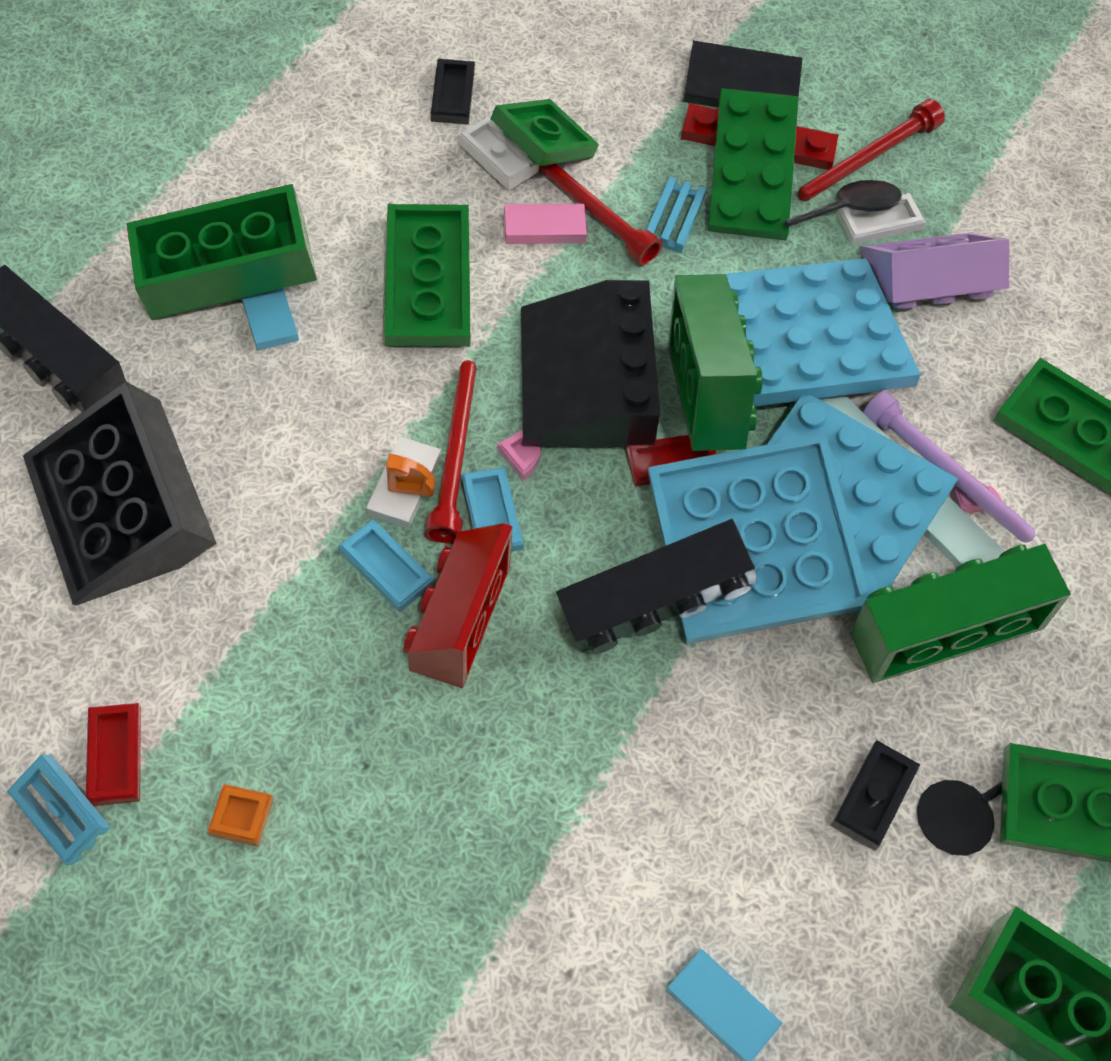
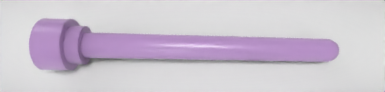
[863,391,1035,543]

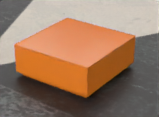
[207,784,273,847]

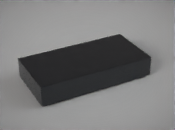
[431,59,475,125]

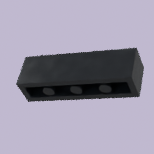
[0,264,126,412]
[556,518,757,654]

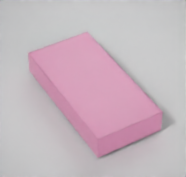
[504,204,587,244]

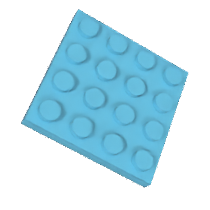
[726,258,921,406]
[767,395,958,615]
[648,433,869,644]

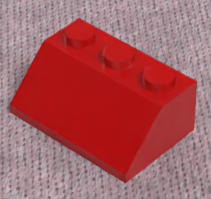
[403,523,513,688]

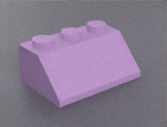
[860,232,1009,309]

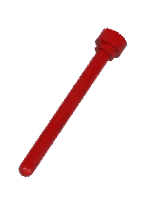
[797,98,945,201]
[539,164,663,267]
[424,360,477,544]

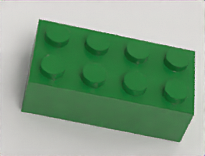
[126,184,317,320]
[668,274,762,451]
[851,543,1071,683]
[949,906,1111,1061]

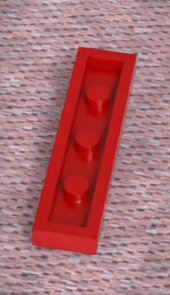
[681,103,839,170]

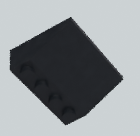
[521,280,660,447]
[23,381,217,606]

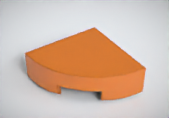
[386,454,436,496]

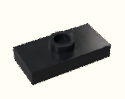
[830,740,921,851]

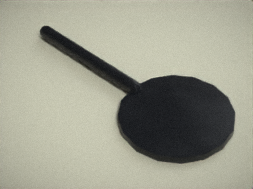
[784,180,902,227]
[917,780,1002,856]

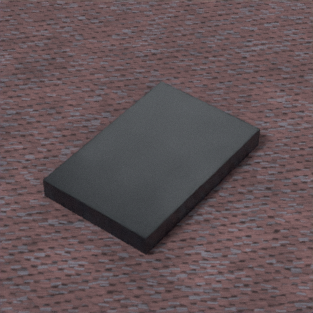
[683,40,803,108]

